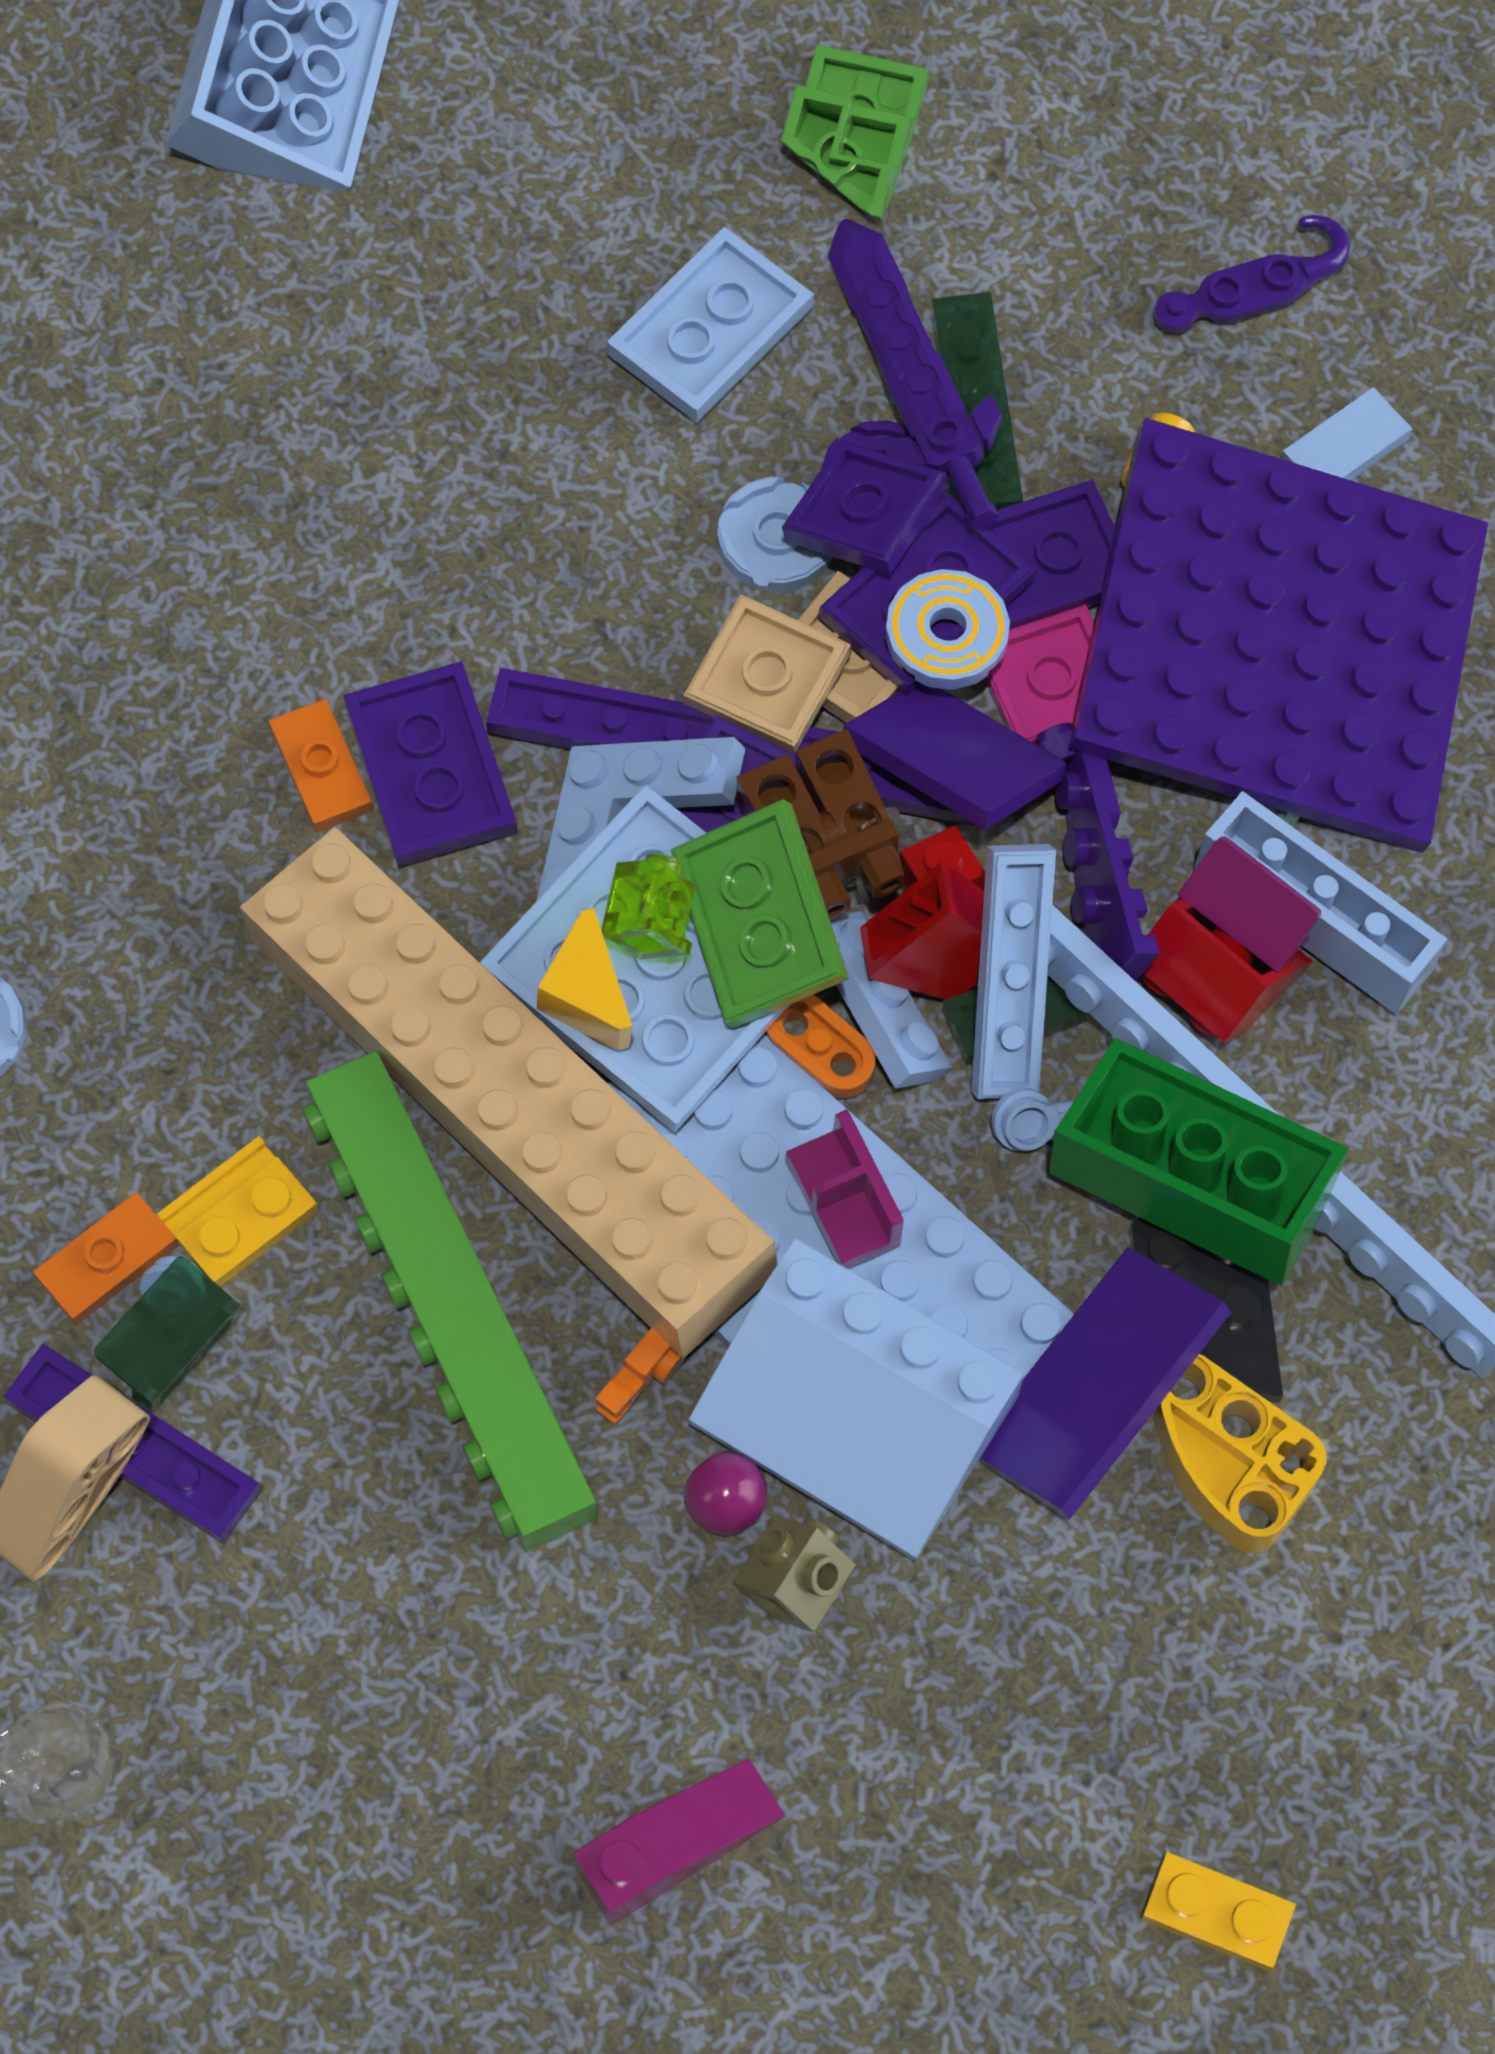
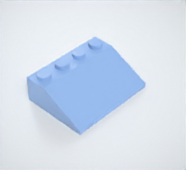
[165,0,399,191]
[688,1238,1024,1561]

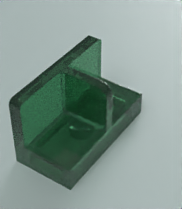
[94,1256,241,1414]

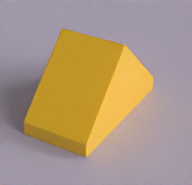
[536,908,632,1051]

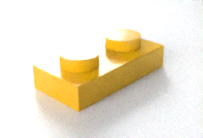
[1141,1852,1296,1972]

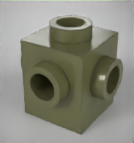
[733,1516,856,1632]

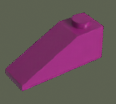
[573,1758,785,1926]

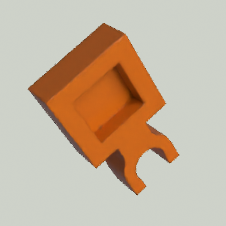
[595,1327,686,1426]

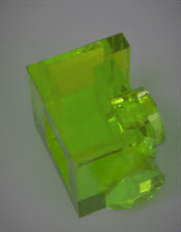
[601,854,695,959]

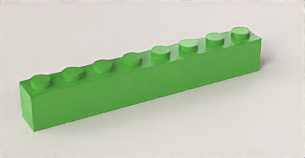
[301,1050,597,1553]

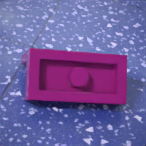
[1177,836,1321,973]

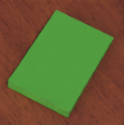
[671,799,849,1028]

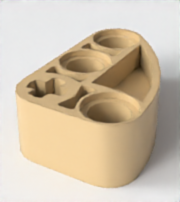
[0,1375,150,1582]

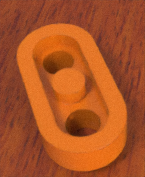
[764,994,875,1098]

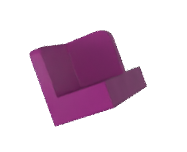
[786,1109,904,1269]

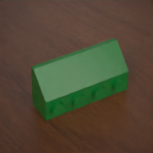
[1049,1037,1349,1286]

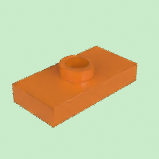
[268,699,374,833]
[33,1192,179,1326]

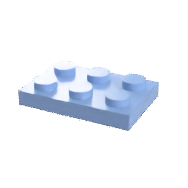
[607,226,814,423]

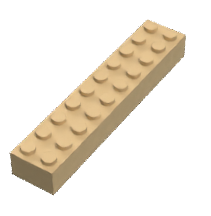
[240,827,778,1358]

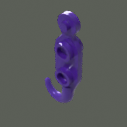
[1154,215,1350,333]

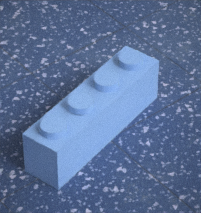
[1194,791,1448,1015]

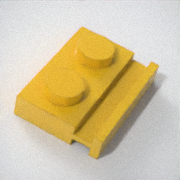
[156,1136,319,1290]

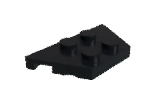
[1129,1218,1283,1403]

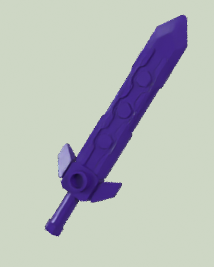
[828,219,1002,532]

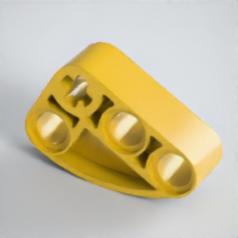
[1153,1354,1326,1554]

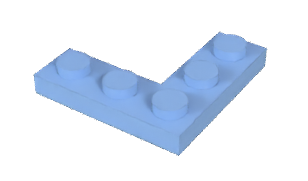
[536,737,745,901]

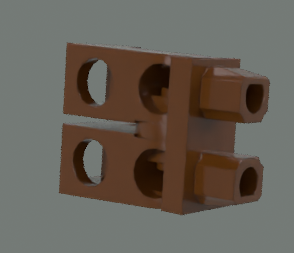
[736,729,904,920]

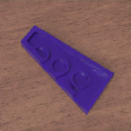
[1056,751,1160,982]

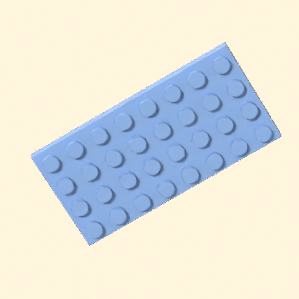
[608,1034,1074,1378]

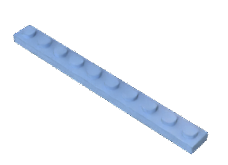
[1047,905,1495,1379]

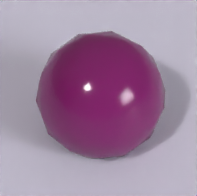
[684,1451,767,1537]

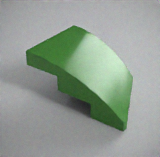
[781,45,930,221]

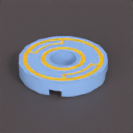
[885,569,1010,690]

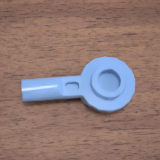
[991,1088,1074,1151]

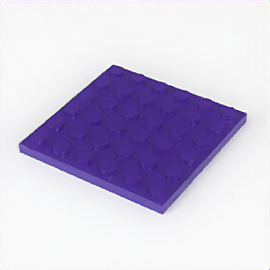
[1069,417,1488,853]

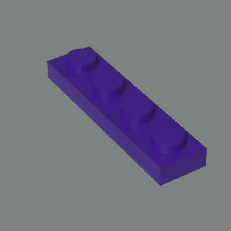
[3,1343,261,1544]

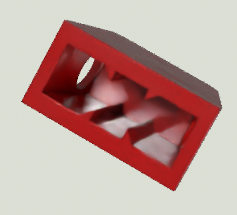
[860,862,984,1000]

